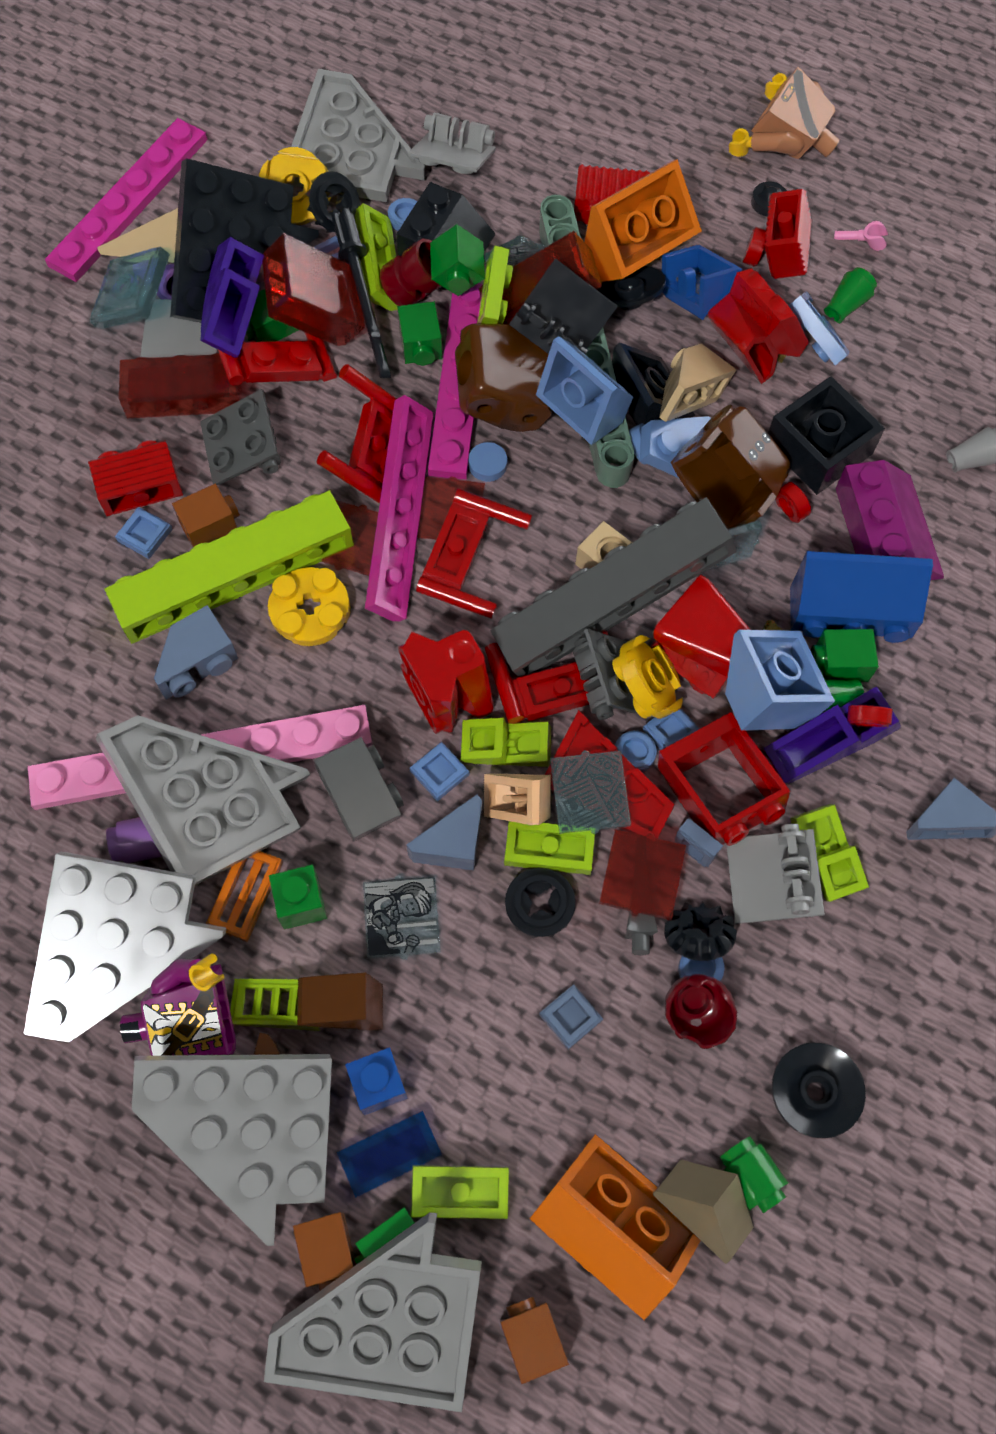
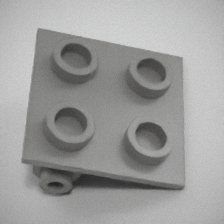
[408,112,496,174]
[726,824,825,924]

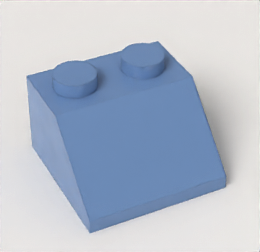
[536,336,633,445]
[725,629,835,730]

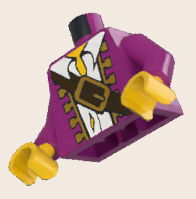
[120,953,236,1056]

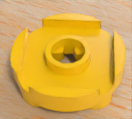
[259,147,331,225]
[268,567,351,646]
[612,635,683,719]

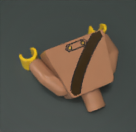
[729,67,840,159]

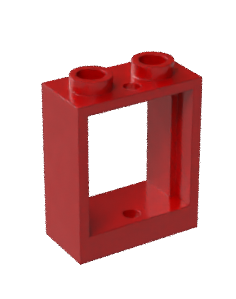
[658,712,791,846]

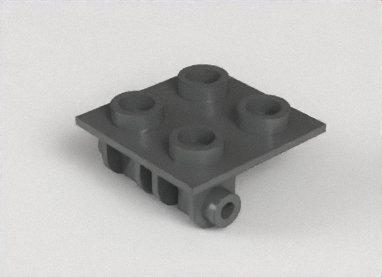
[200,389,281,485]
[573,628,653,720]

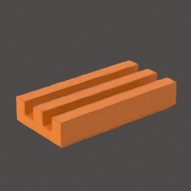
[206,851,283,942]

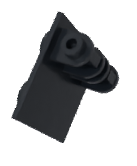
[509,258,618,354]

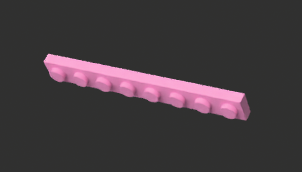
[28,705,372,810]

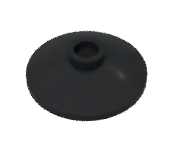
[593,266,666,310]
[771,1042,866,1139]

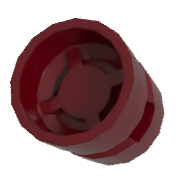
[380,238,441,306]

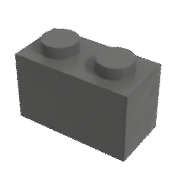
[314,737,404,842]

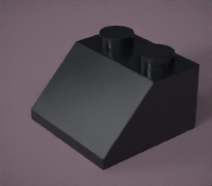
[396,182,495,256]

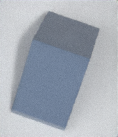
[906,778,996,840]
[406,794,482,870]

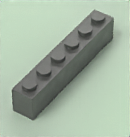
[490,497,737,677]

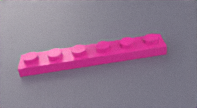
[45,118,207,282]
[428,283,483,480]
[365,395,434,622]

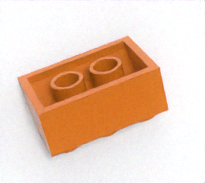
[583,159,702,282]
[530,1134,701,1320]

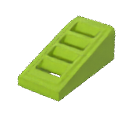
[230,979,320,1031]

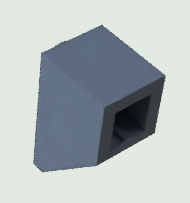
[154,605,238,699]

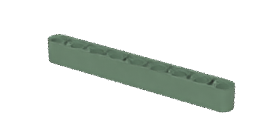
[539,195,634,488]

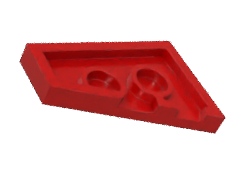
[545,710,675,845]

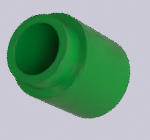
[719,1136,788,1213]

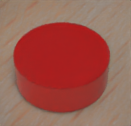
[742,227,766,267]
[775,482,811,523]
[847,705,893,727]

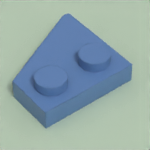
[788,291,850,365]
[640,416,711,478]

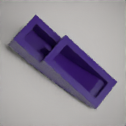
[200,237,264,358]
[764,686,901,785]

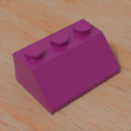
[835,460,944,581]

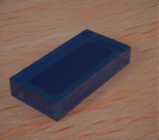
[337,1111,442,1198]

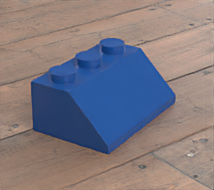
[790,551,933,643]

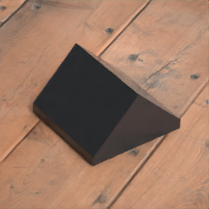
[612,342,695,425]

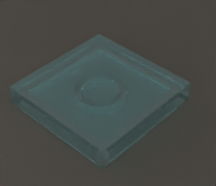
[89,246,170,329]

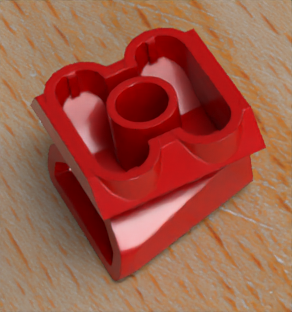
[707,268,809,384]
[650,574,751,699]
[398,630,494,734]

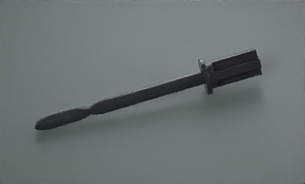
[332,208,391,378]

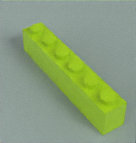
[104,490,354,644]

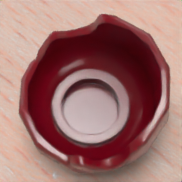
[665,974,738,1049]

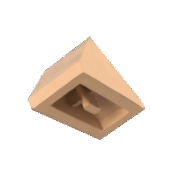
[484,774,551,825]

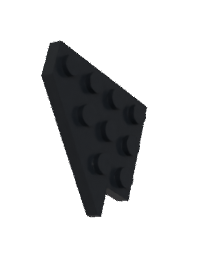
[170,158,319,323]

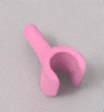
[834,221,888,251]

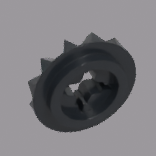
[306,171,360,233]
[505,868,576,938]
[664,901,737,961]

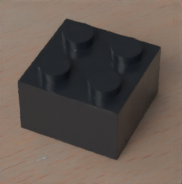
[768,376,885,495]

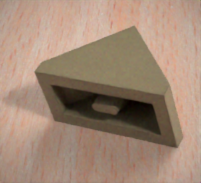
[652,1160,754,1264]

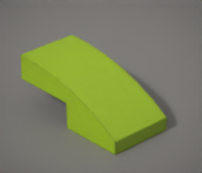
[461,718,551,767]
[790,804,869,902]

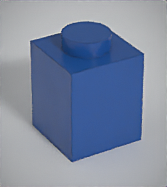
[345,1047,408,1116]

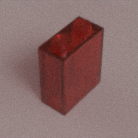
[262,233,365,346]

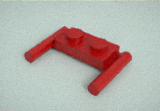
[218,314,337,386]
[316,364,397,503]
[416,488,533,619]
[484,631,608,724]

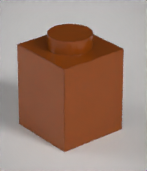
[171,483,240,547]
[293,1212,356,1291]
[500,1296,569,1384]

